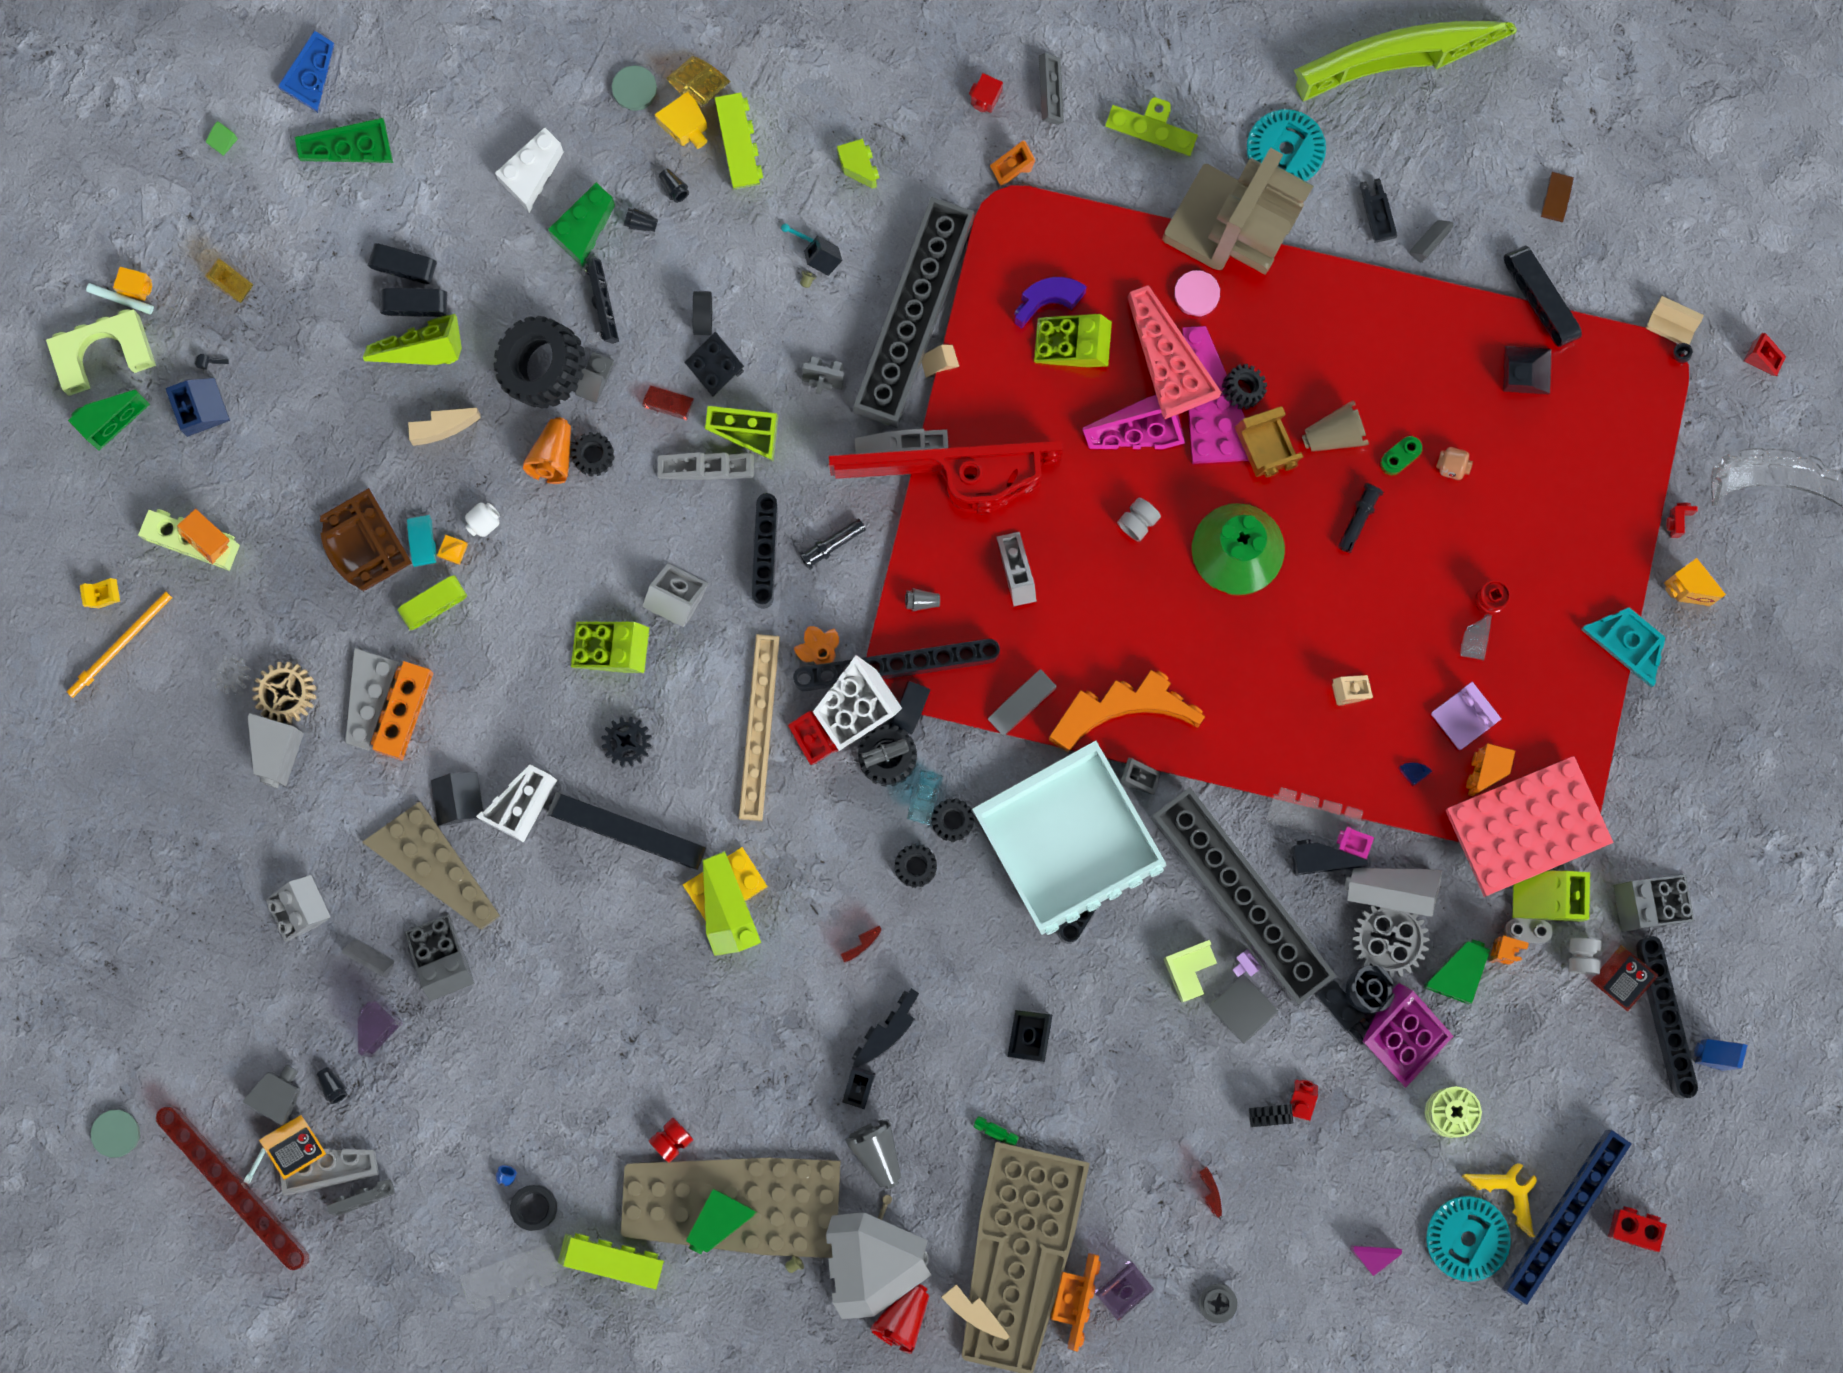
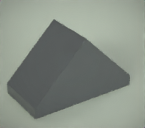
[1120,758,1161,795]

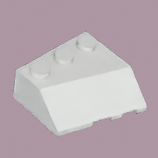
[813,655,902,751]

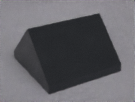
[431,772,484,827]
[1007,1010,1053,1064]

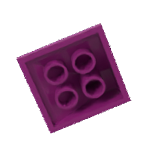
[1362,983,1454,1088]

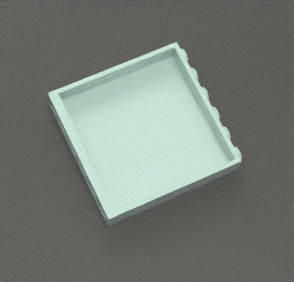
[972,741,1166,935]

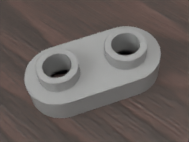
[1503,918,1553,944]

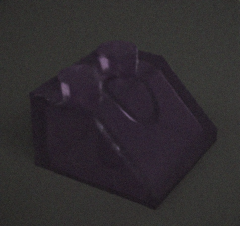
[358,1001,403,1058]

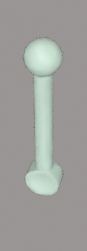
[244,1148,265,1184]

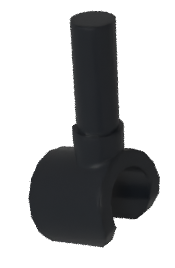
[195,354,229,370]

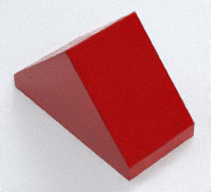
[1744,333,1786,376]

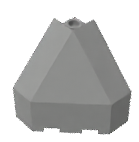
[826,1212,931,1319]

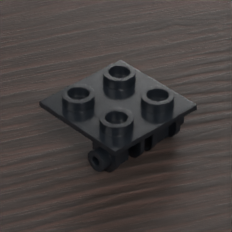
[684,332,744,397]

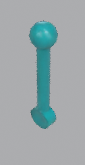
[781,223,814,243]

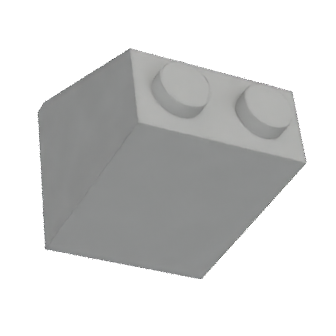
[248,713,304,788]

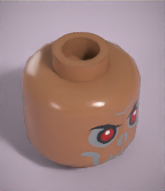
[1437,447,1473,480]

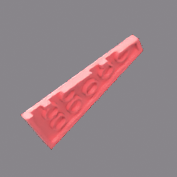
[1127,285,1222,419]

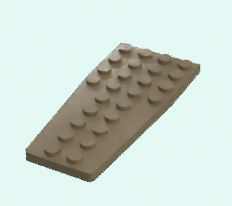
[962,1142,1090,1373]
[621,1158,841,1258]

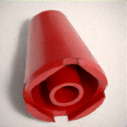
[870,1284,930,1354]

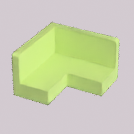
[1164,940,1217,1003]

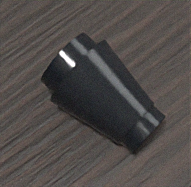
[659,169,689,203]
[623,207,658,232]
[316,1067,348,1104]

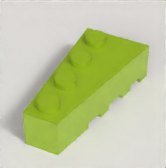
[715,92,763,190]
[558,1233,664,1289]

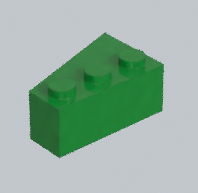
[548,182,615,268]

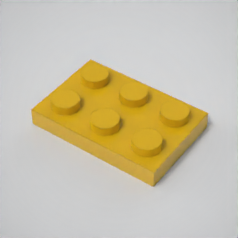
[683,847,768,921]

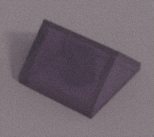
[1094,1261,1154,1321]

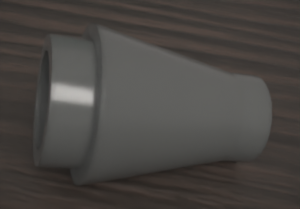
[905,588,940,611]

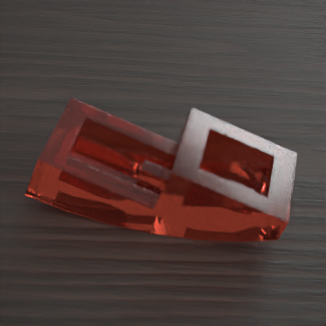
[841,926,882,964]
[1197,1167,1222,1218]

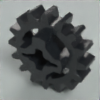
[601,717,652,768]

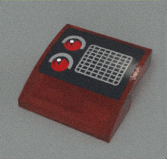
[1591,945,1659,1012]

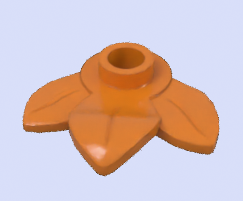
[794,626,839,665]

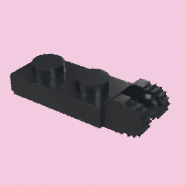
[1360,178,1398,243]
[1316,980,1370,1045]

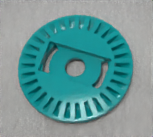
[1247,109,1326,181]
[1426,1196,1511,1282]

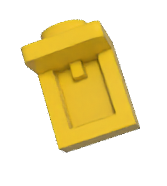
[80,578,120,608]

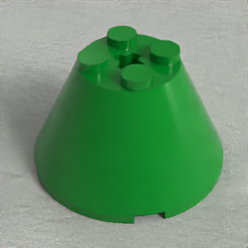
[1192,503,1285,595]

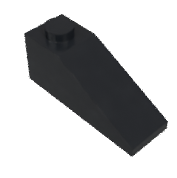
[1291,839,1368,876]

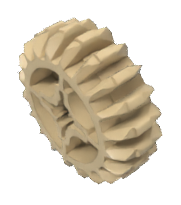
[252,662,316,724]

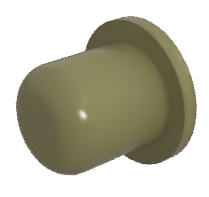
[800,271,817,288]
[785,1255,804,1273]

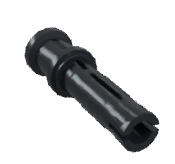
[1337,483,1384,553]
[799,518,866,570]

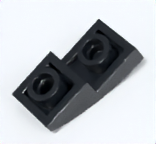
[890,681,931,735]

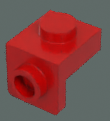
[1666,502,1698,538]
[1289,1080,1318,1121]

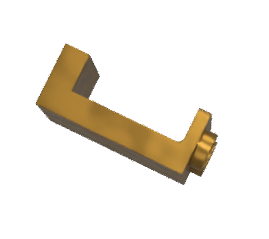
[1234,406,1303,477]

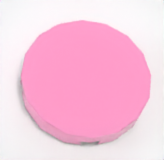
[1174,271,1220,316]

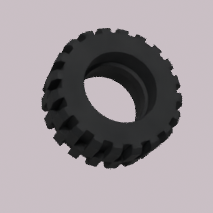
[493,316,586,409]

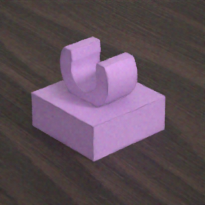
[1232,949,1262,977]

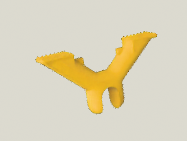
[1462,1163,1537,1237]

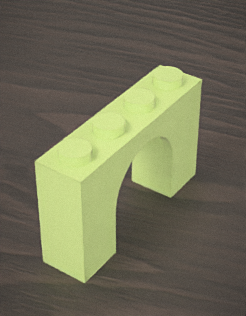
[46,309,156,396]

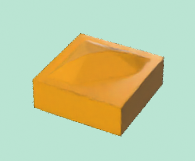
[437,535,468,565]

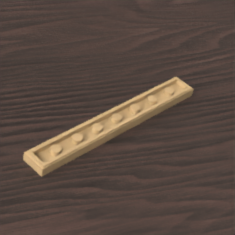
[739,634,780,822]

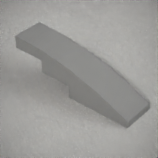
[658,452,754,480]

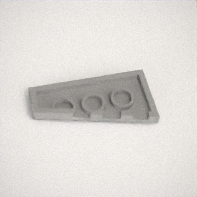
[345,648,400,751]
[280,1149,379,1196]

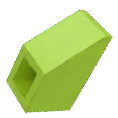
[837,138,879,189]

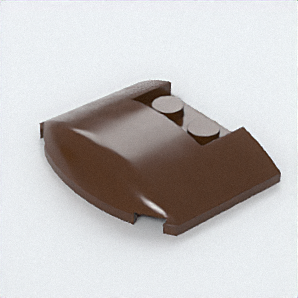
[320,488,412,592]

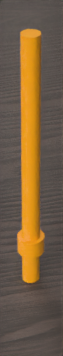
[66,591,172,698]

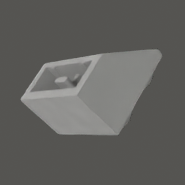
[266,875,330,942]

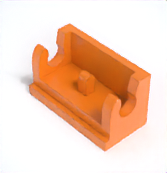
[177,509,230,564]
[1489,935,1529,965]

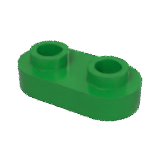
[1380,436,1422,475]

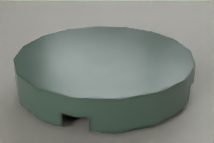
[612,65,657,111]
[91,1110,140,1158]

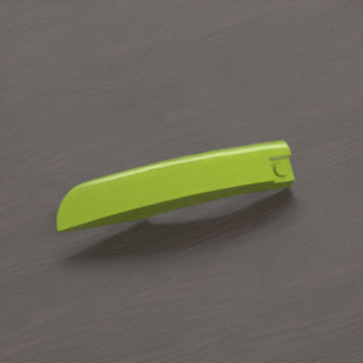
[1294,21,1517,102]

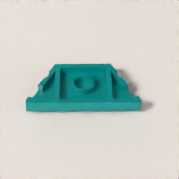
[1581,607,1666,688]

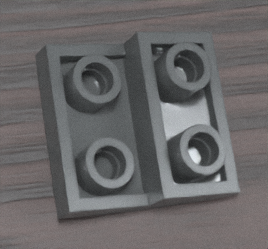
[1209,974,1278,1044]

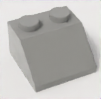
[642,563,709,627]

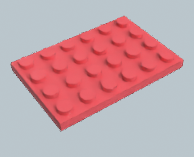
[1445,756,1614,897]

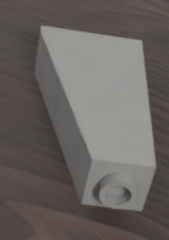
[1345,868,1442,917]

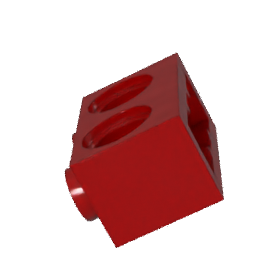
[1608,1206,1667,1252]

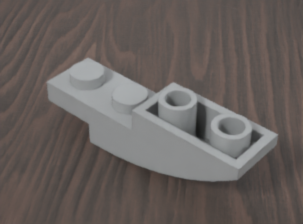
[855,429,948,454]

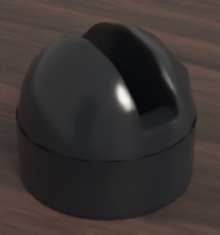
[1673,343,1693,363]

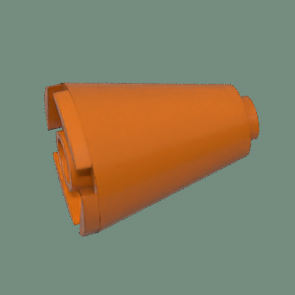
[523,417,571,484]

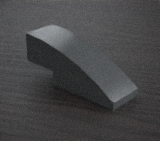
[988,669,1056,737]

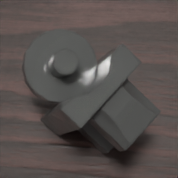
[802,356,845,395]

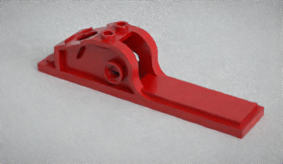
[829,441,1063,515]

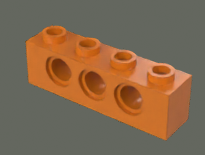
[371,661,434,761]

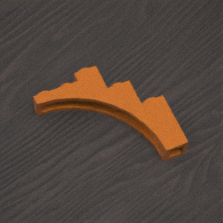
[1049,670,1205,753]

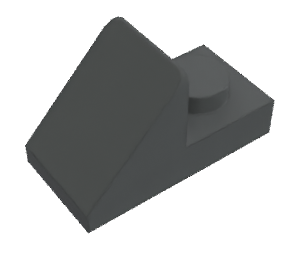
[575,352,615,404]

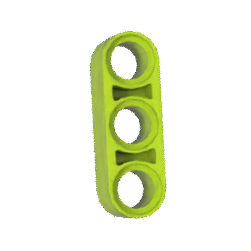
[397,575,467,630]

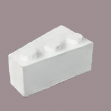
[495,128,564,213]
[476,765,557,842]

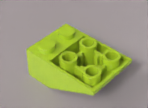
[1034,314,1112,367]
[571,622,650,673]
[1512,871,1590,922]

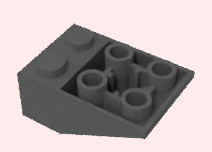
[1613,875,1695,932]
[405,914,475,1002]

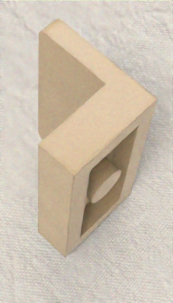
[1646,296,1704,344]

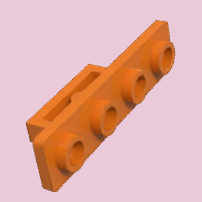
[1050,1253,1101,1352]

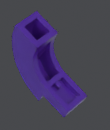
[1014,277,1087,329]

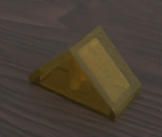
[205,258,253,303]

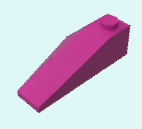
[1083,395,1185,449]

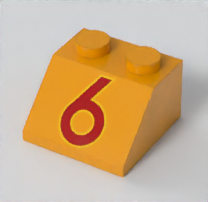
[1664,558,1726,606]

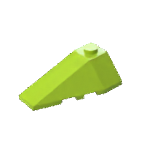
[363,314,462,365]
[703,851,761,956]

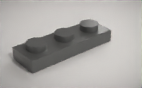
[1039,53,1064,125]

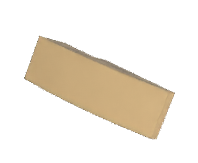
[408,408,481,446]
[941,1284,1010,1340]

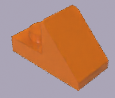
[990,141,1035,185]

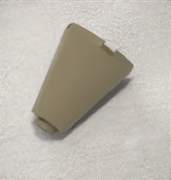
[1302,401,1369,451]

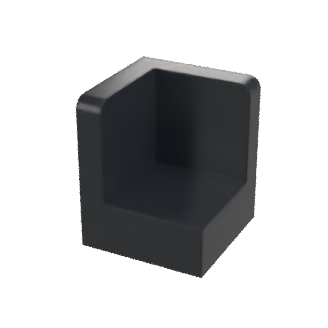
[804,235,842,276]

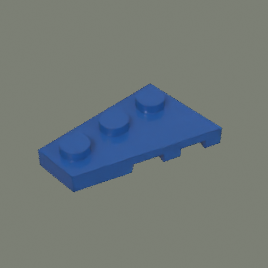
[278,31,335,113]

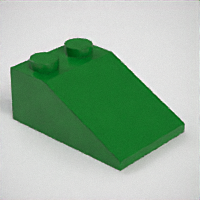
[68,390,150,451]

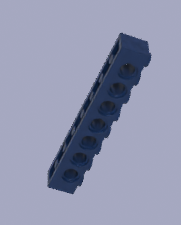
[1501,1130,1632,1305]

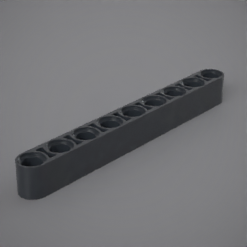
[793,639,1000,691]

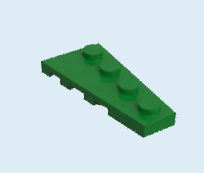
[294,118,394,163]

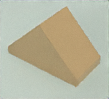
[922,345,959,378]

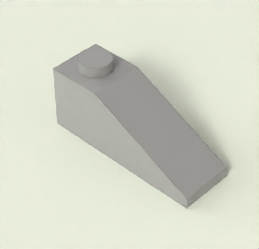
[997,532,1036,606]

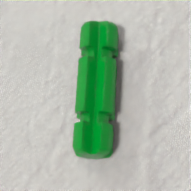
[973,1116,1019,1146]

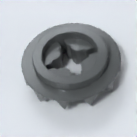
[1199,1284,1237,1323]

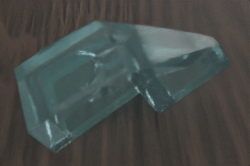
[1460,614,1492,660]

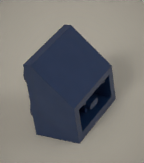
[165,378,230,437]

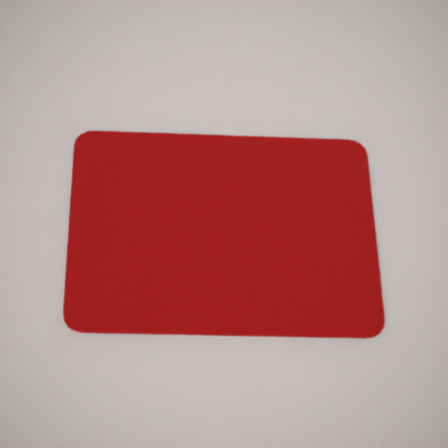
[867,185,1689,843]

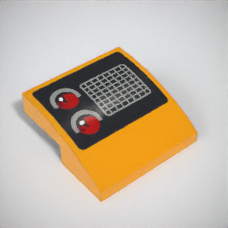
[259,1115,326,1180]

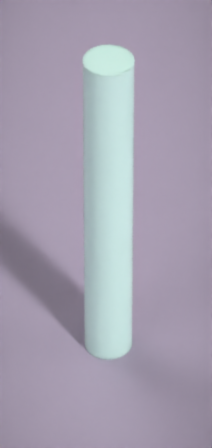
[86,283,154,314]

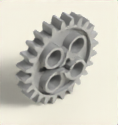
[1351,905,1430,978]

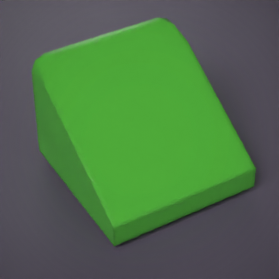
[206,121,238,156]

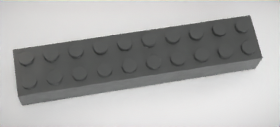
[853,197,974,428]
[1151,787,1336,1007]

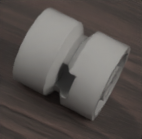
[1117,497,1161,542]
[1568,938,1601,975]

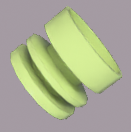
[1425,1086,1482,1138]

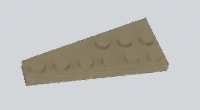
[362,801,500,930]

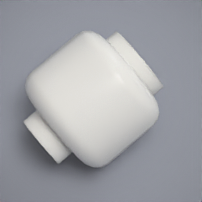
[465,503,500,537]

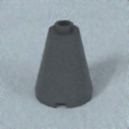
[845,1119,901,1189]

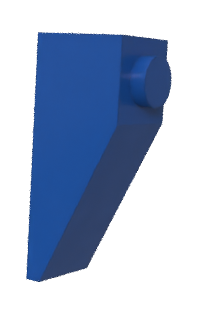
[1694,1039,1748,1071]

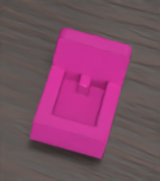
[1336,826,1374,860]

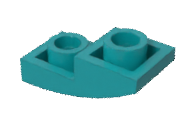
[407,515,436,567]

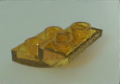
[666,56,731,107]

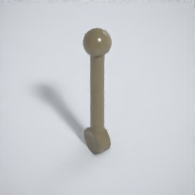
[878,1195,892,1220]

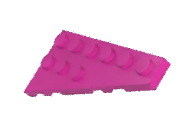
[1182,326,1249,464]

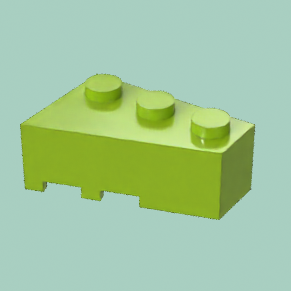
[705,406,779,461]

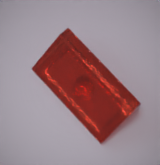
[642,385,694,420]

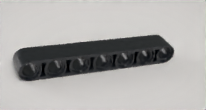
[547,792,706,870]
[1636,936,1698,1099]

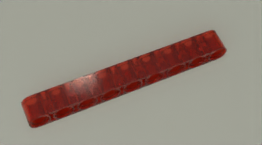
[156,1107,309,1270]

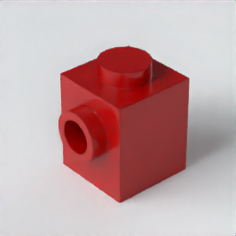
[969,73,1003,113]

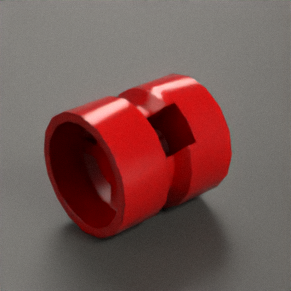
[1475,579,1511,615]
[648,1117,694,1163]

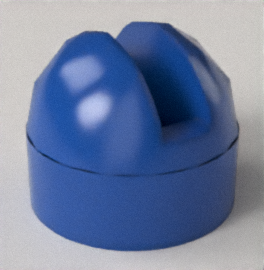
[496,1165,517,1187]

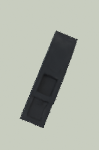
[851,988,919,1067]

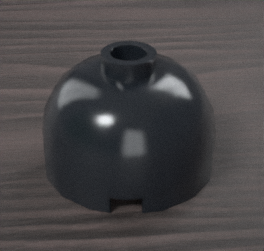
[1345,965,1394,1014]

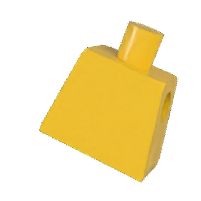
[654,90,708,149]

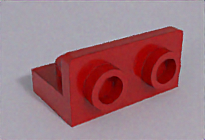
[788,710,839,765]

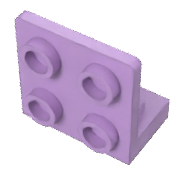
[1431,682,1501,750]

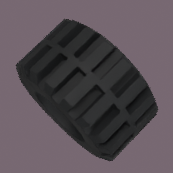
[858,725,917,787]

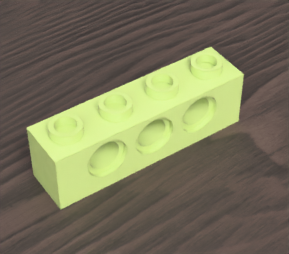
[138,509,240,571]

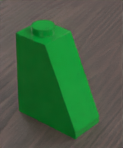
[1423,939,1490,1005]
[686,1189,757,1254]

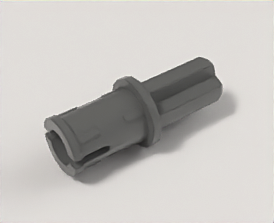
[861,739,909,768]

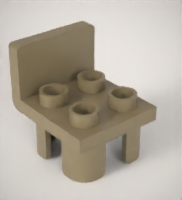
[1162,147,1314,275]

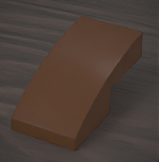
[1541,172,1574,223]

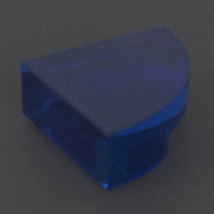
[1399,763,1432,786]

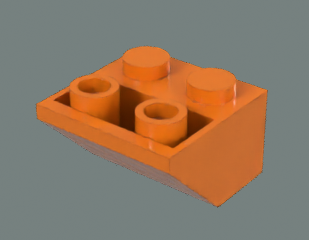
[1466,744,1515,796]

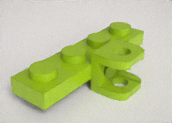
[1105,97,1198,157]

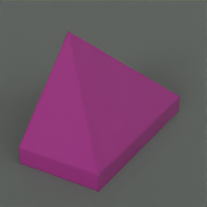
[1350,1246,1402,1276]

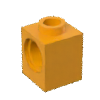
[113,267,152,301]

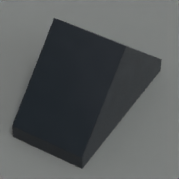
[842,1066,876,1110]

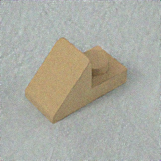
[1332,675,1373,706]

